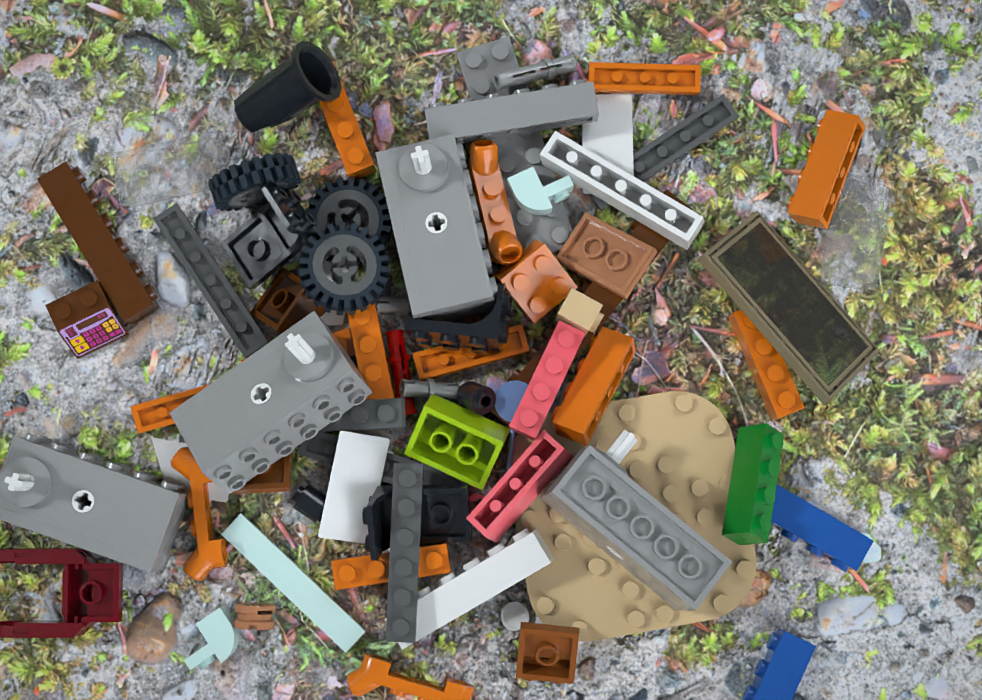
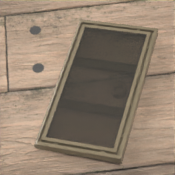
[698,210,880,405]

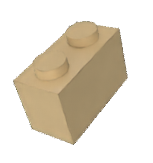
[555,288,604,337]

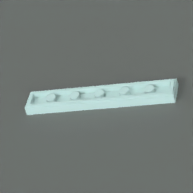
[221,513,366,653]

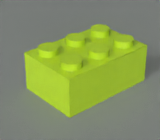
[404,394,510,490]

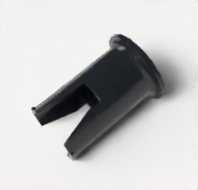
[234,41,342,133]

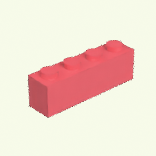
[508,320,585,441]
[466,430,573,543]

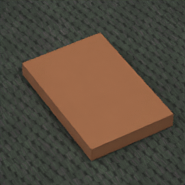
[555,212,657,300]

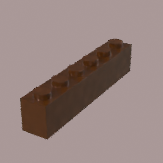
[37,161,160,325]

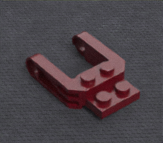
[0,548,123,638]

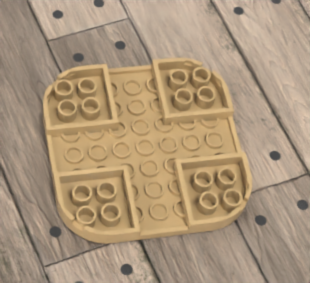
[506,391,757,642]

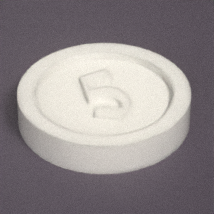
[501,601,529,631]

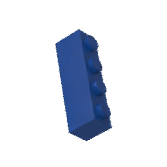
[771,485,874,572]
[742,628,816,700]

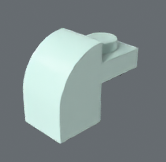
[507,167,574,215]
[184,605,239,670]

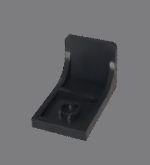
[221,183,317,289]
[404,283,512,354]
[362,484,473,561]

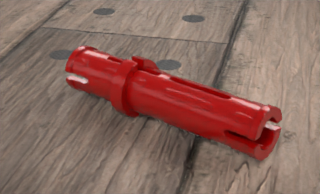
[385,329,417,415]

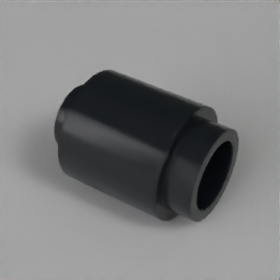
[457,381,496,415]
[291,484,326,523]

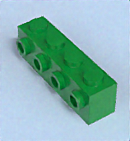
[722,423,784,545]

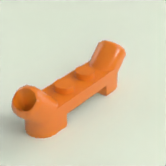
[468,140,523,265]
[171,447,228,581]
[346,653,475,700]

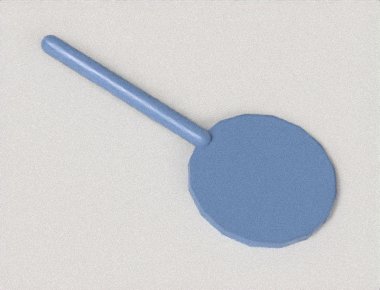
[495,380,528,472]

